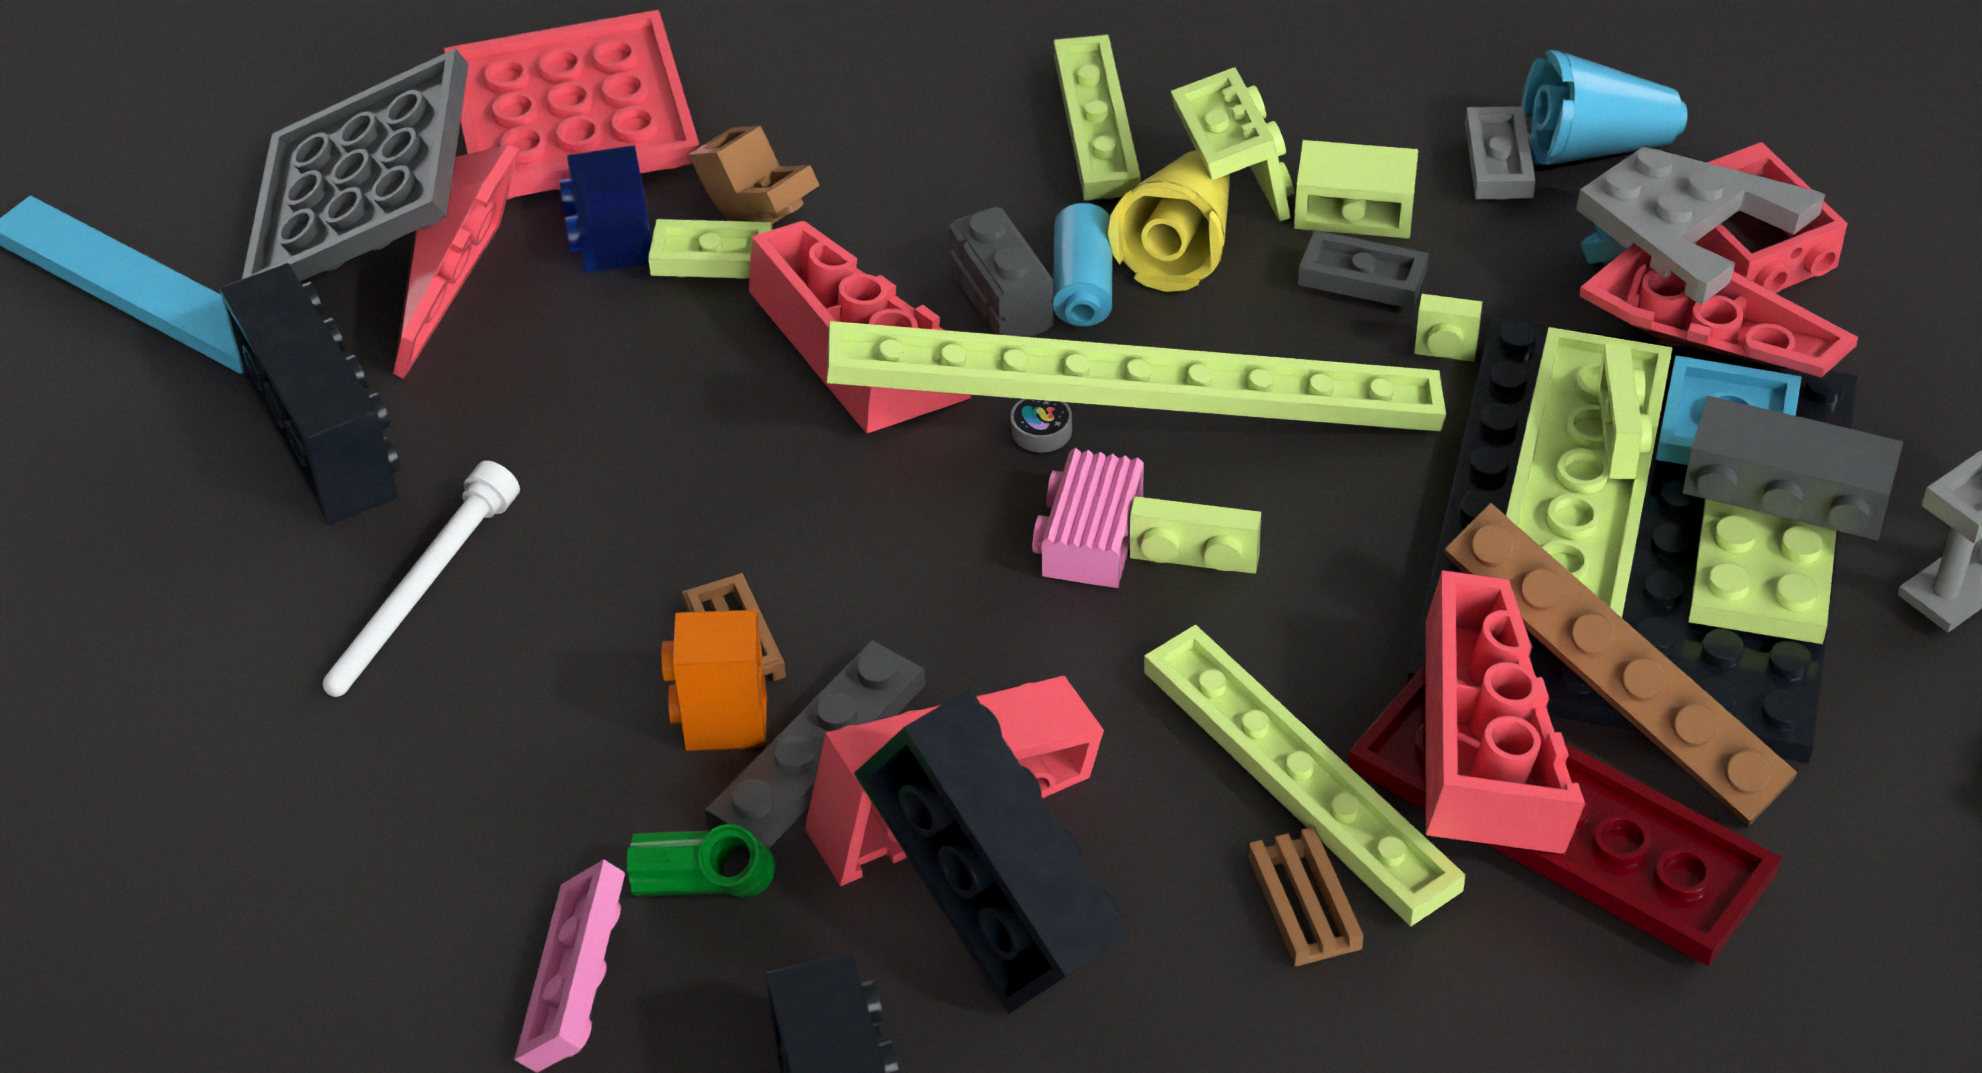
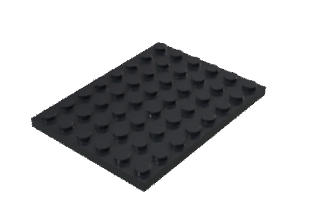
[1407,317,1858,763]

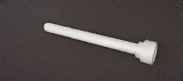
[323,460,520,697]

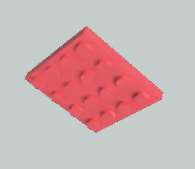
[444,10,700,200]

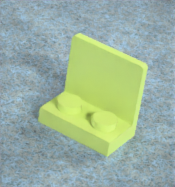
[1171,67,1294,222]

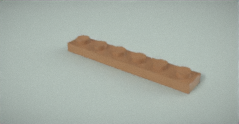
[1445,503,1797,827]

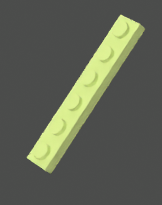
[1144,625,1465,926]

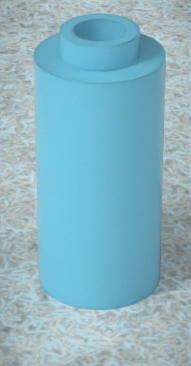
[1053,203,1112,326]

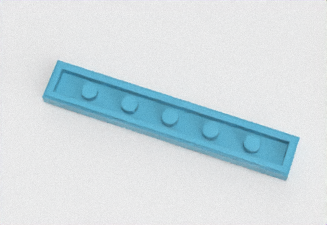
[0,195,242,374]

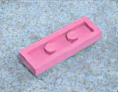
[514,859,625,1073]

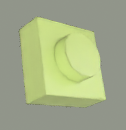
[1415,294,1482,362]

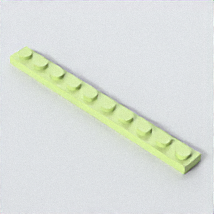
[827,321,1446,431]

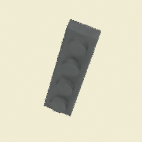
[705,640,926,851]

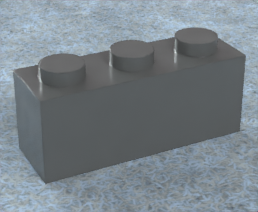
[1683,396,1904,540]

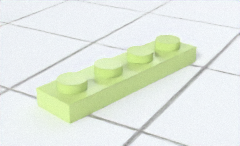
[1054,35,1141,200]

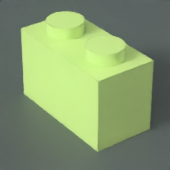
[1294,140,1418,239]

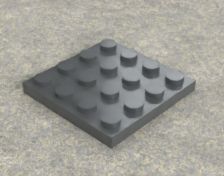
[242,48,469,281]

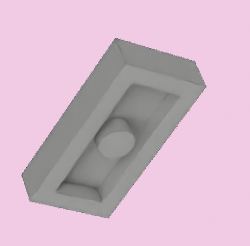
[1465,106,1535,200]

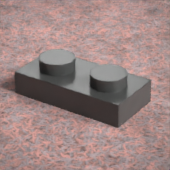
[1298,230,1429,309]

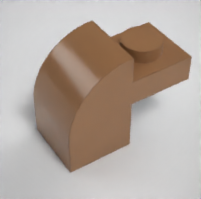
[688,126,820,224]

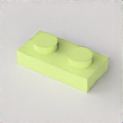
[648,219,772,279]
[1597,343,1652,479]
[1130,496,1261,574]

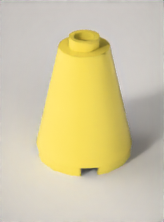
[1107,151,1230,292]

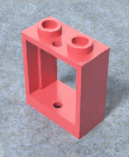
[1694,142,1847,293]

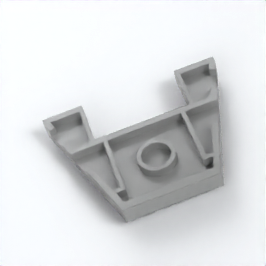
[1576,146,1825,305]

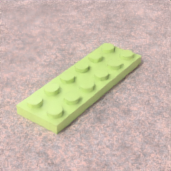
[1506,327,1673,618]

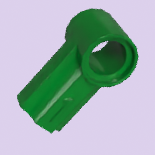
[627,824,776,899]

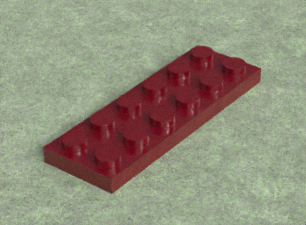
[1348,667,1782,967]

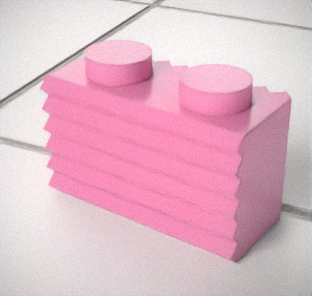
[1032,448,1144,588]

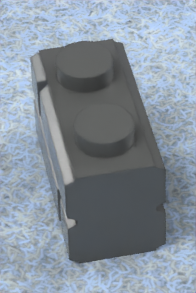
[948,206,1054,337]

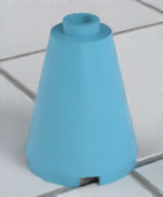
[1522,50,1687,165]

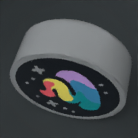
[1011,399,1072,453]

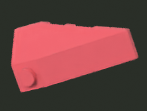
[393,145,519,379]
[1579,243,1858,378]

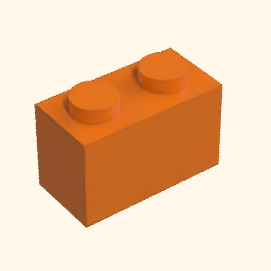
[662,610,767,751]

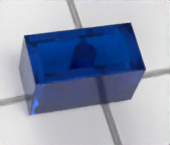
[559,145,652,273]

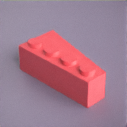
[749,221,971,434]
[1425,571,1585,854]
[805,676,1104,887]

